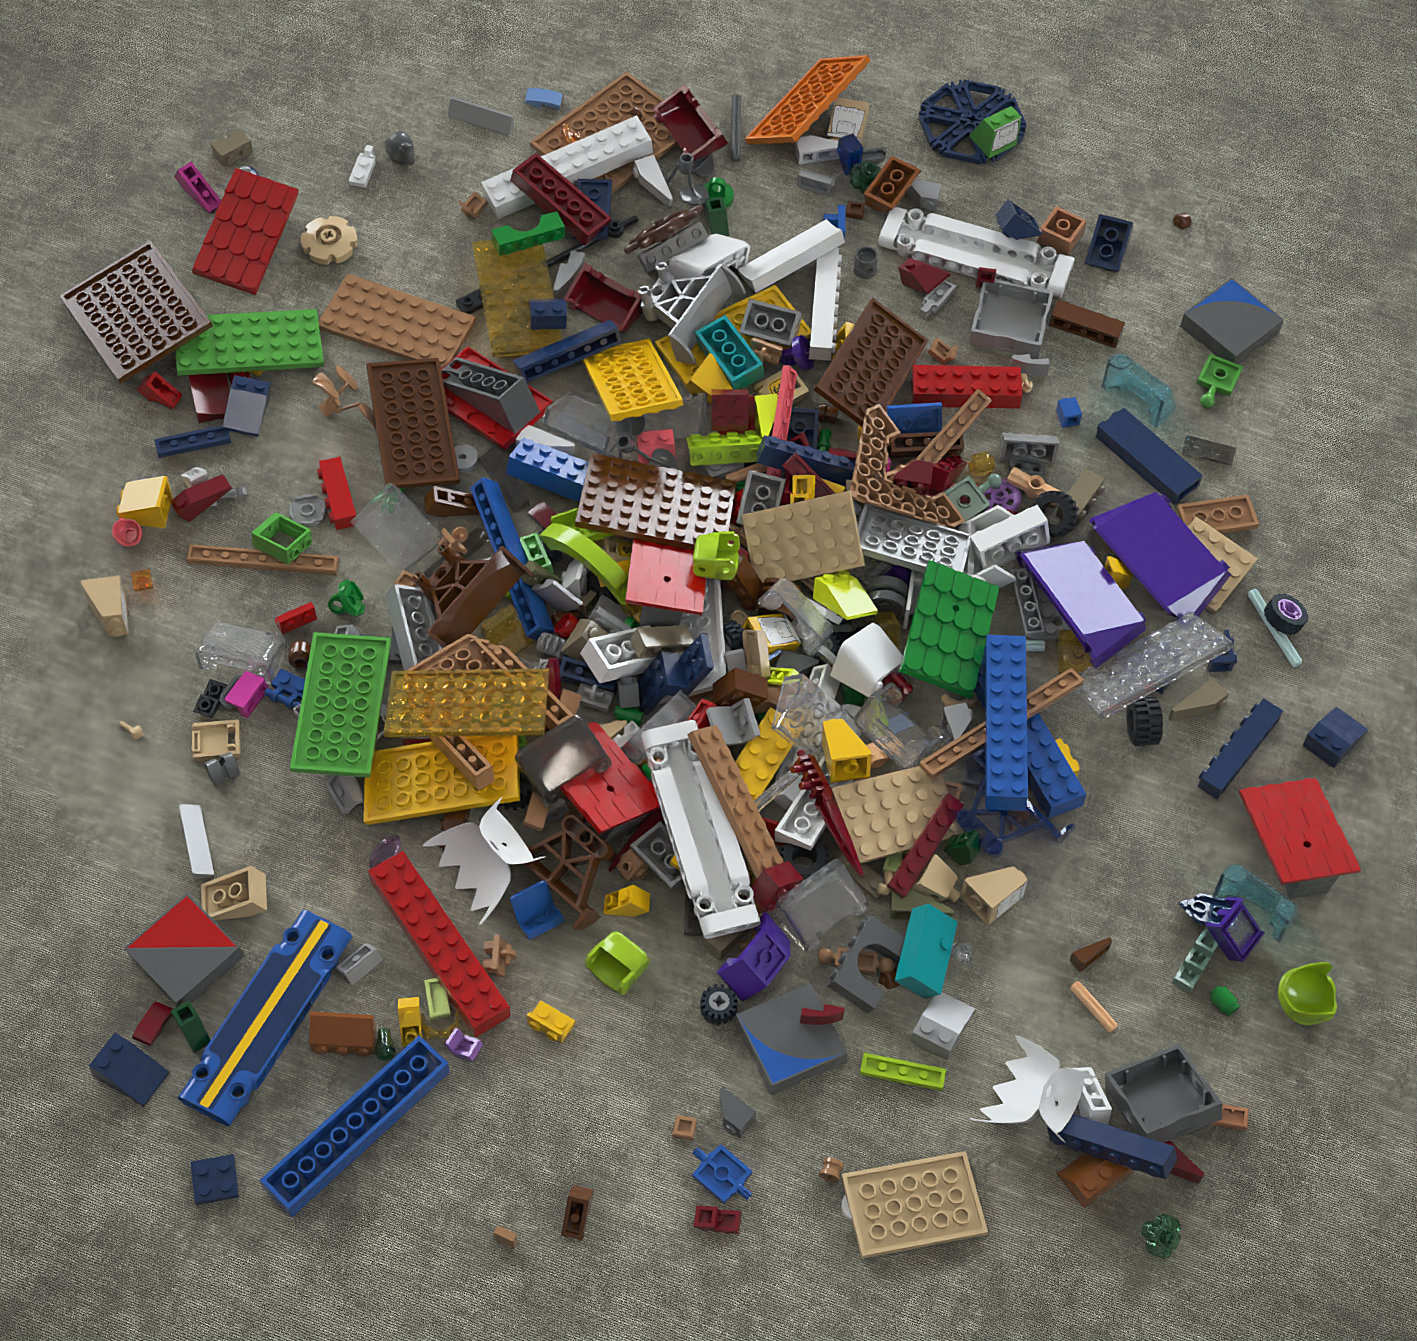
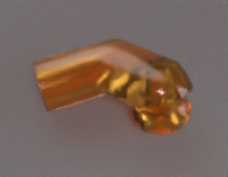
[562,124,581,143]

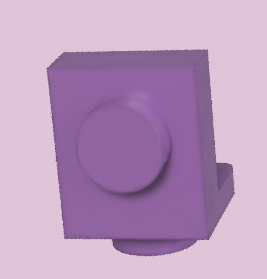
[445,1028,483,1062]

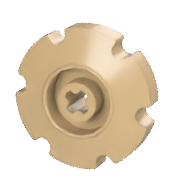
[301,216,358,265]

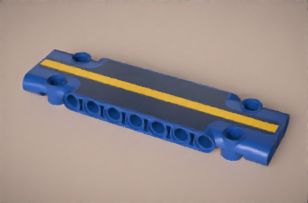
[178,910,353,1127]

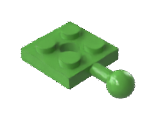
[1196,354,1244,408]

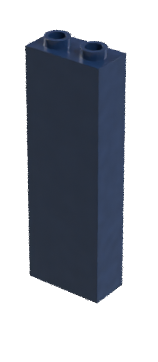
[1096,407,1203,505]

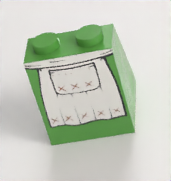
[969,106,1021,158]

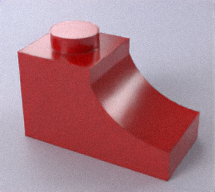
[137,371,183,410]

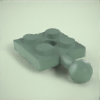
[945,473,1002,526]

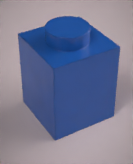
[1056,397,1082,428]

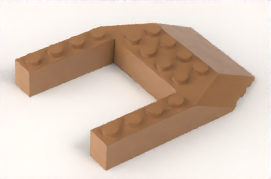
[404,634,576,791]

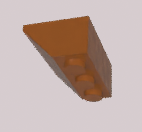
[864,156,921,212]
[309,1011,377,1057]
[1057,1153,1134,1208]

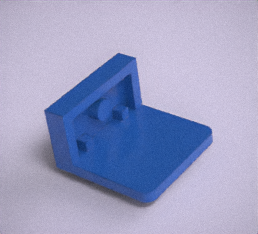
[510,880,565,940]

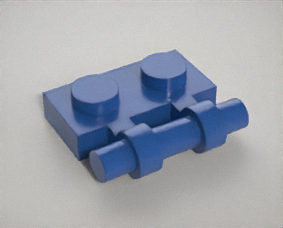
[264,669,305,709]

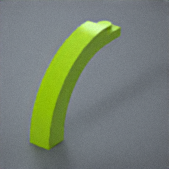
[539,523,628,605]

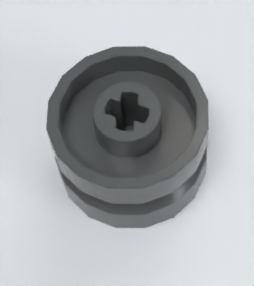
[866,576,909,621]

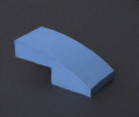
[525,88,562,110]

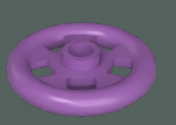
[983,479,1022,511]

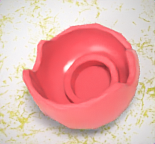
[112,518,143,547]

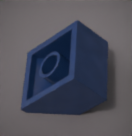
[528,299,567,330]

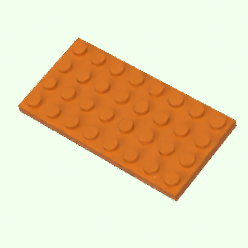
[745,55,871,145]

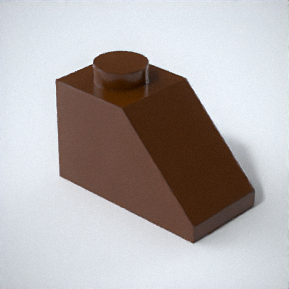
[561,1185,594,1240]

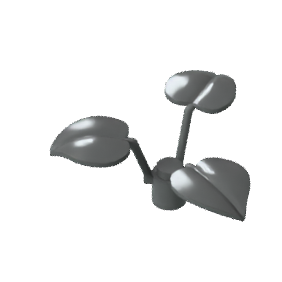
[661,153,714,205]
[605,415,677,470]

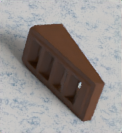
[1070,937,1112,972]

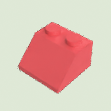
[636,429,676,464]

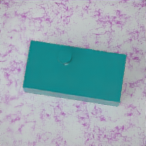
[695,315,765,389]
[895,903,958,999]

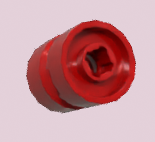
[554,613,579,641]

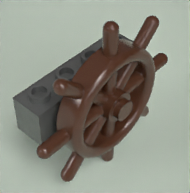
[624,205,709,272]

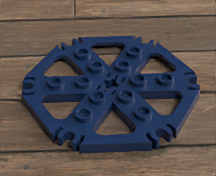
[918,79,1026,164]

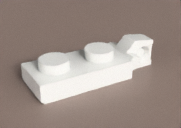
[349,145,375,188]
[612,721,640,748]

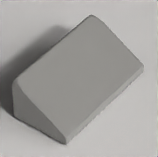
[335,942,383,985]

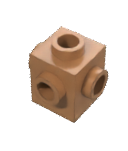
[616,849,649,881]

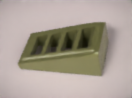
[521,560,562,586]

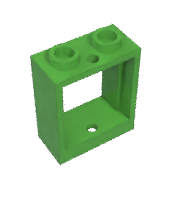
[251,512,312,564]

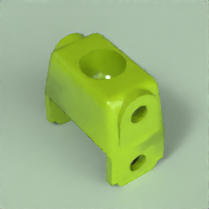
[693,531,740,580]
[585,931,650,995]

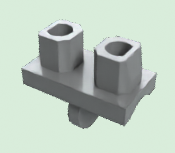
[577,683,614,713]

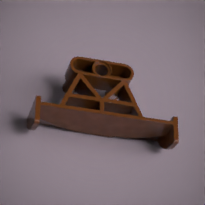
[412,543,534,648]
[497,815,617,931]

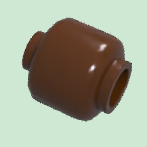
[288,641,311,669]

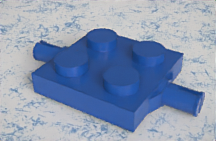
[692,1144,753,1204]

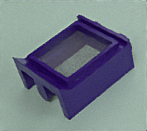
[1205,897,1265,962]

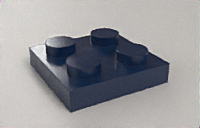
[190,1154,239,1205]

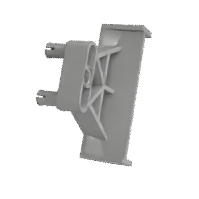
[638,262,745,365]

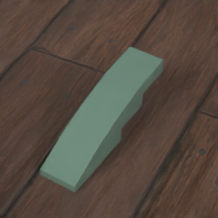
[1172,926,1219,993]

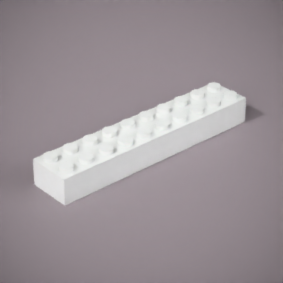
[481,116,653,219]

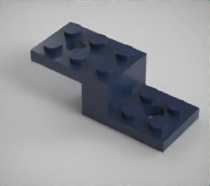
[636,634,714,715]

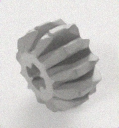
[536,632,566,659]

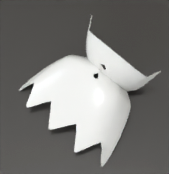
[423,797,546,925]
[970,1035,1098,1143]

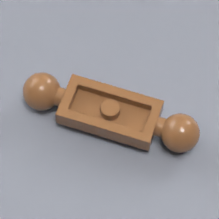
[818,947,895,975]

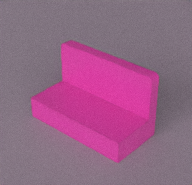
[225,671,268,719]

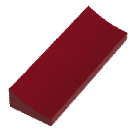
[510,153,612,246]
[188,373,230,423]

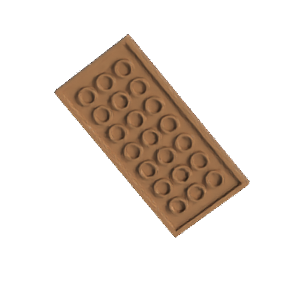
[318,273,476,369]

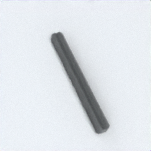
[732,95,741,162]

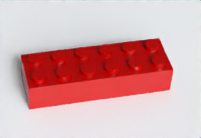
[911,365,1022,409]

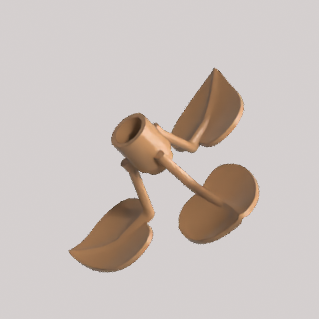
[312,365,376,430]

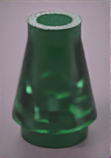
[374,1028,396,1061]

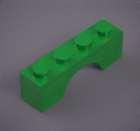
[491,211,565,256]

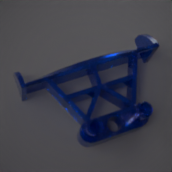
[956,746,1076,858]

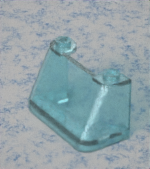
[1101,353,1177,428]
[1213,864,1300,942]

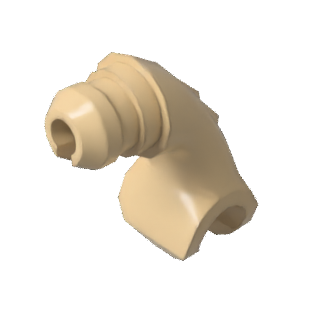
[941,694,977,709]

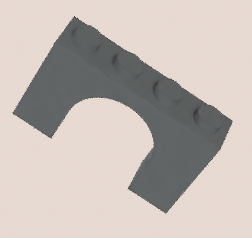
[827,915,905,1013]

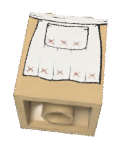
[827,97,870,148]
[81,575,128,637]
[960,866,1028,926]

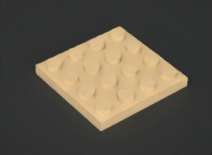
[1188,517,1258,614]

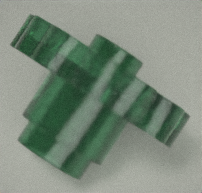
[849,161,881,194]
[1141,1213,1181,1259]

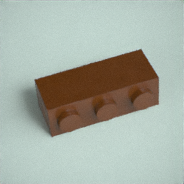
[725,555,763,610]

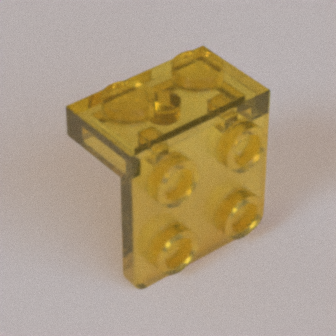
[481,604,534,656]

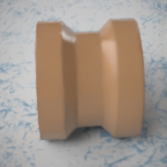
[819,1157,844,1183]

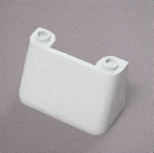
[668,234,750,279]
[830,623,904,697]

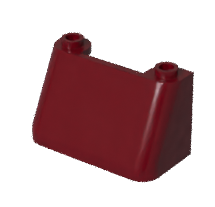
[652,84,728,162]
[564,263,643,334]

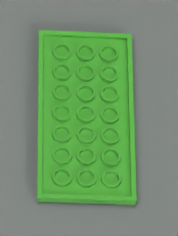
[175,309,324,376]
[290,632,391,778]

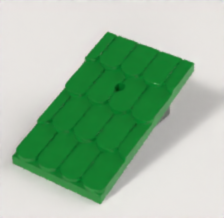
[899,560,999,699]

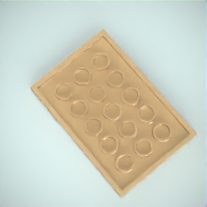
[742,491,865,582]
[831,766,964,864]
[841,1151,988,1259]

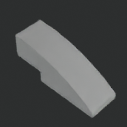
[553,251,585,299]

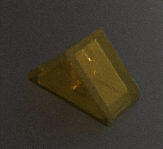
[873,610,900,648]

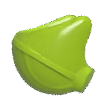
[1278,962,1337,1025]

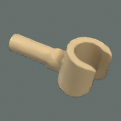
[119,721,144,740]

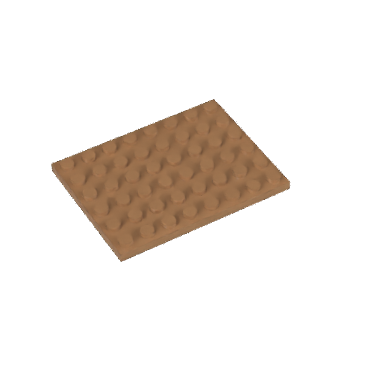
[530,72,678,194]

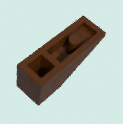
[424,486,480,517]

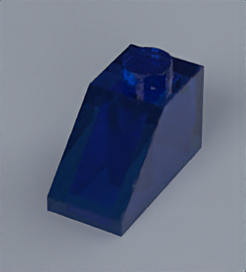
[837,133,863,176]

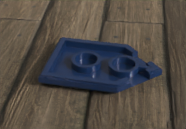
[1179,893,1239,933]

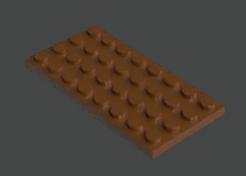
[814,297,929,427]
[366,358,460,490]

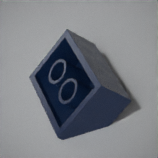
[995,199,1042,240]

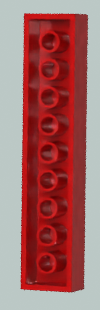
[368,851,511,1038]

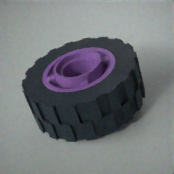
[1264,593,1308,635]

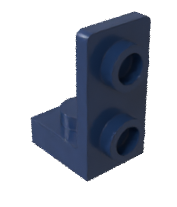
[1208,630,1237,672]

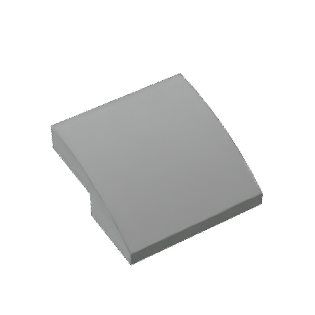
[531,579,583,612]

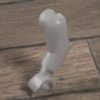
[211,486,247,506]

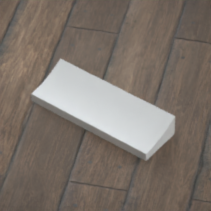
[738,220,845,293]
[775,755,855,851]

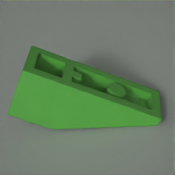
[519,532,554,581]

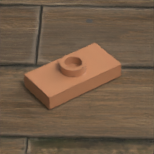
[1209,1104,1249,1131]

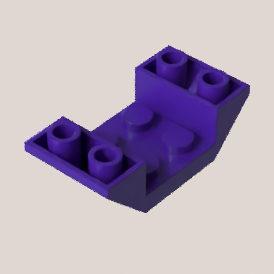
[717,912,791,1001]

